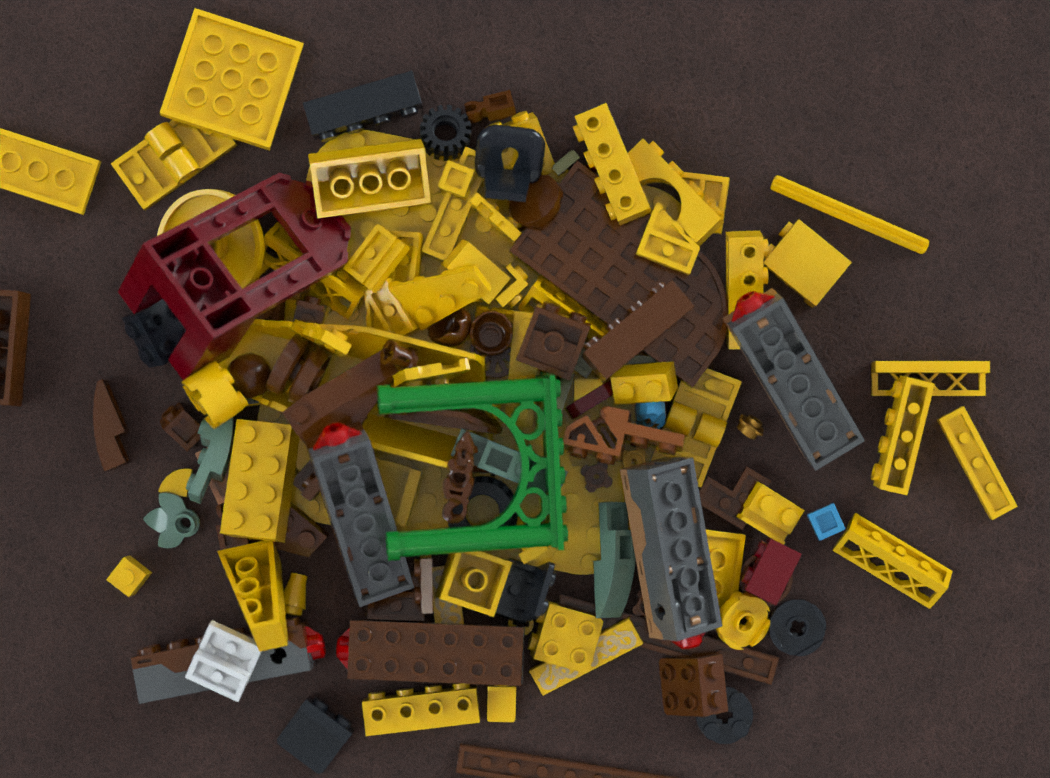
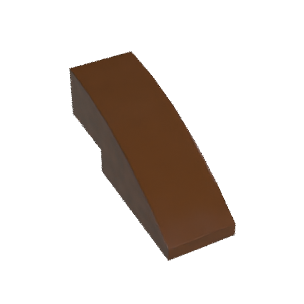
[93,379,130,472]

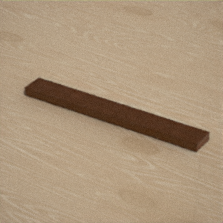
[558,594,779,685]
[456,743,679,778]

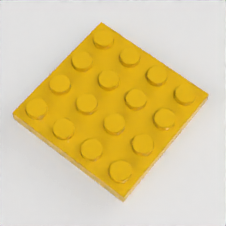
[160,8,304,151]

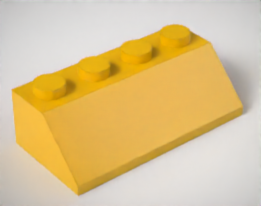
[308,139,431,218]

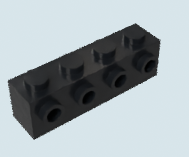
[303,71,423,142]

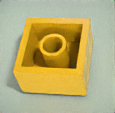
[435,551,512,617]

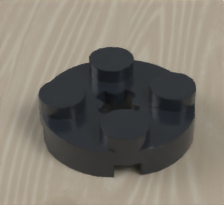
[768,599,826,656]
[696,686,753,744]

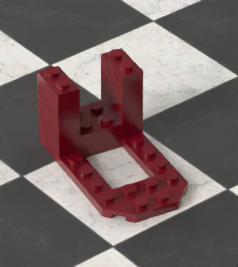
[118,173,351,380]

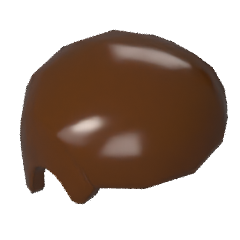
[428,307,472,347]
[470,310,513,356]
[227,352,272,398]

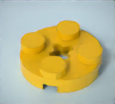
[715,591,770,650]

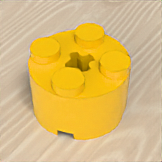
[181,361,248,429]

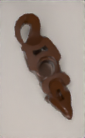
[442,431,478,523]

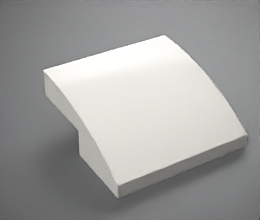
[185,620,262,702]

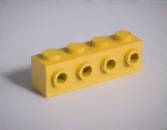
[573,103,652,226]
[726,231,769,350]
[871,375,935,495]
[362,683,480,736]

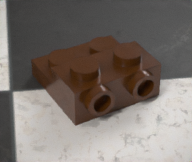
[516,301,591,381]

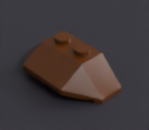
[384,384,502,434]

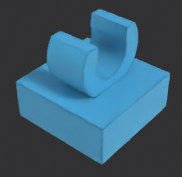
[807,503,845,541]

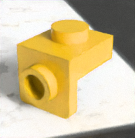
[495,263,529,309]

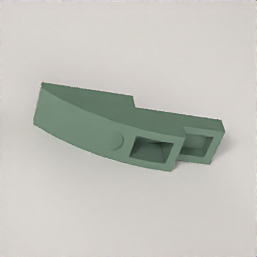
[186,417,234,504]
[451,428,568,494]
[593,502,636,618]

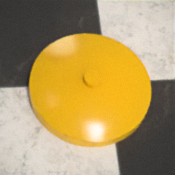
[157,189,265,289]

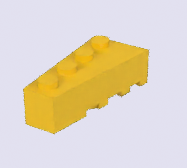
[217,540,288,652]

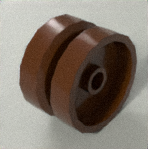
[266,334,332,404]

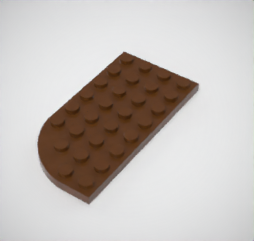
[509,160,728,388]

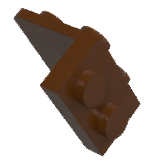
[659,654,728,717]

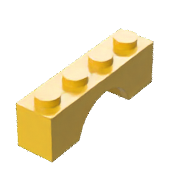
[628,139,724,246]

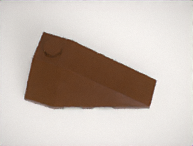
[282,351,399,443]

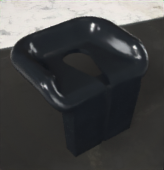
[474,125,545,202]

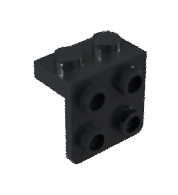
[122,299,186,368]
[495,558,556,624]
[277,695,355,774]

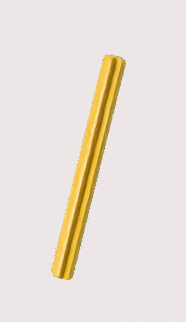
[770,175,929,254]

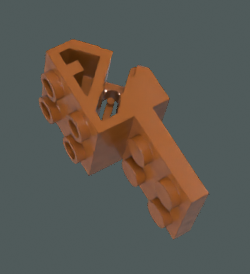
[563,406,685,465]

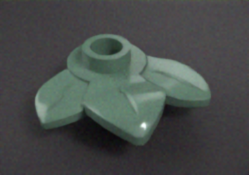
[143,492,200,548]

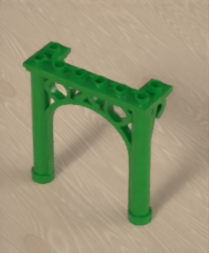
[377,371,568,561]

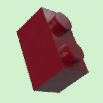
[741,538,802,605]

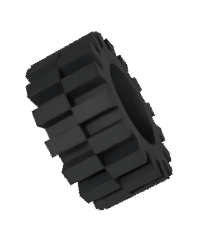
[420,105,471,161]

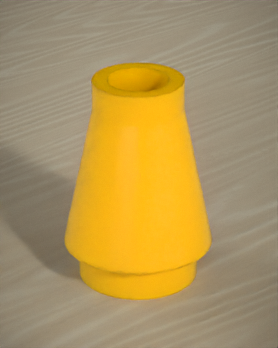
[284,573,307,616]

